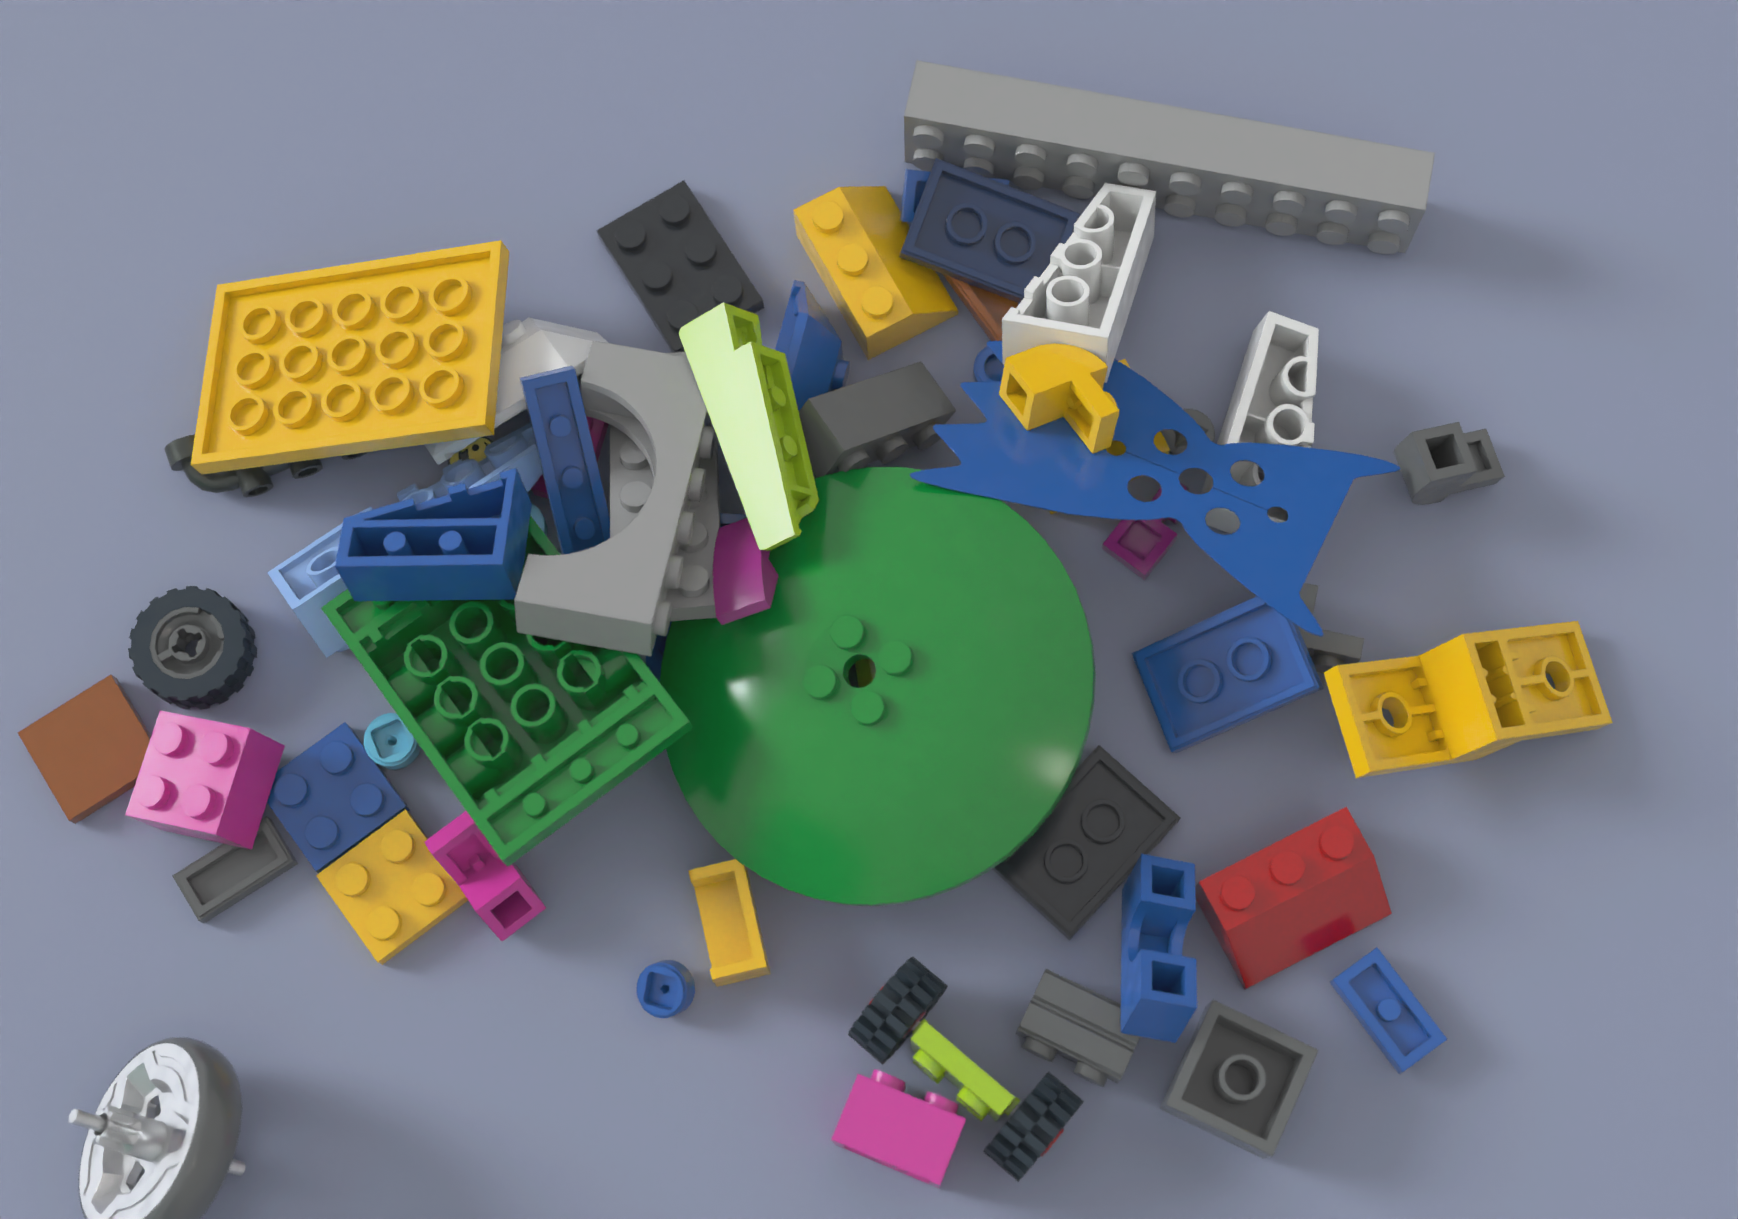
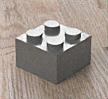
[1160,1000,1319,1159]

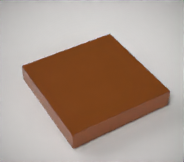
[18,674,151,824]

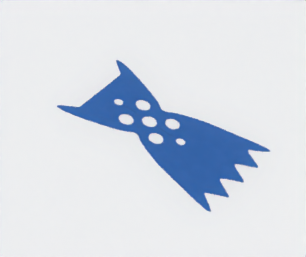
[909,303,1401,636]

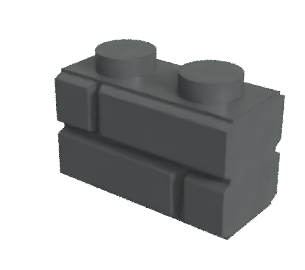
[1016,969,1140,1087]

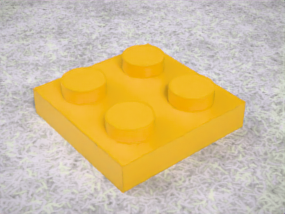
[316,809,468,965]

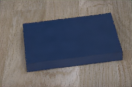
[899,158,1081,303]

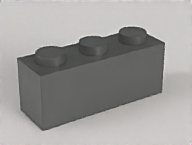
[799,361,956,477]

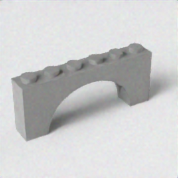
[515,340,716,656]

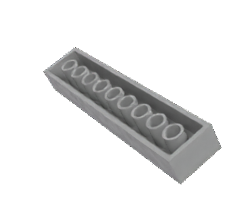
[904,60,1435,254]

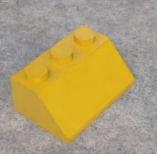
[793,186,958,360]

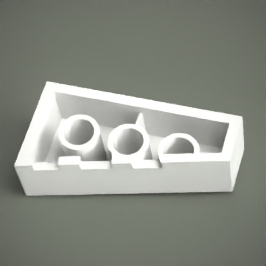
[1201,311,1319,534]

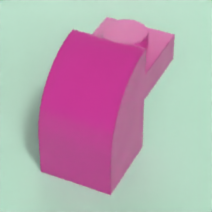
[424,811,546,942]

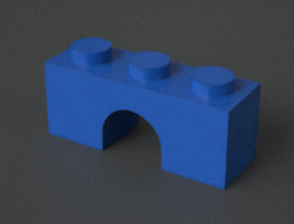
[1121,854,1197,1043]

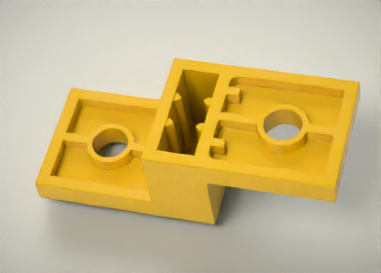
[1323,621,1613,778]

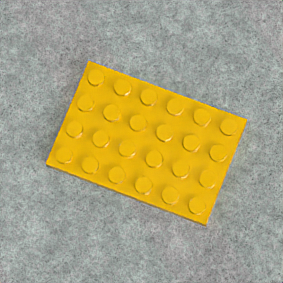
[191,240,510,475]

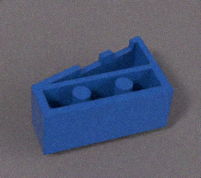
[335,468,532,601]

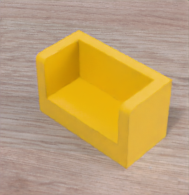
[688,859,771,987]

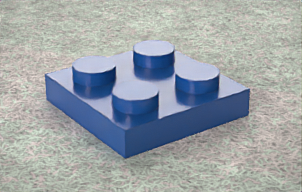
[267,722,410,873]

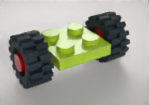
[848,956,1084,1182]

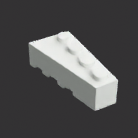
[1002,183,1156,383]

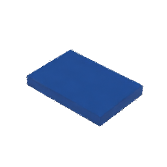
[1131,596,1324,753]

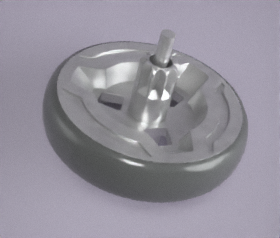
[69,1037,246,1219]

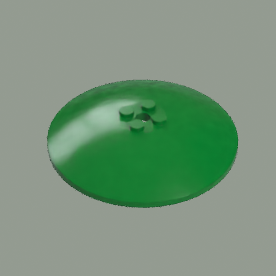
[660,467,1096,906]

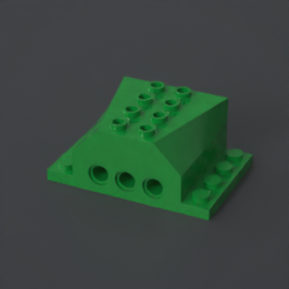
[321,478,693,866]

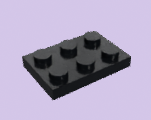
[597,180,764,353]

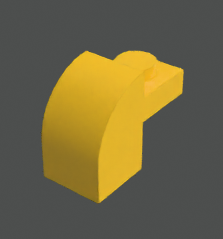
[999,344,1120,454]

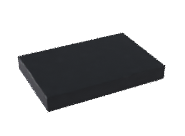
[992,745,1181,940]

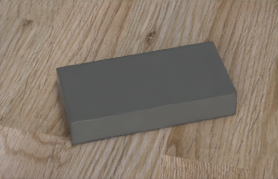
[172,816,298,923]

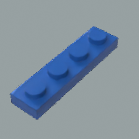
[520,365,610,555]

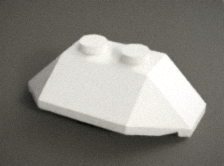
[424,318,608,465]

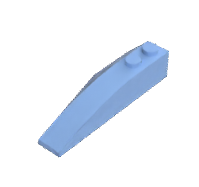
[267,423,543,658]

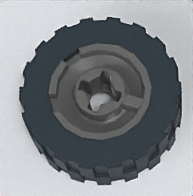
[128,586,257,710]

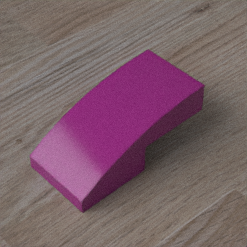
[713,518,778,625]

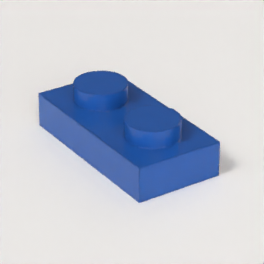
[1330,947,1447,1074]

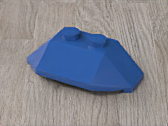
[775,280,850,411]

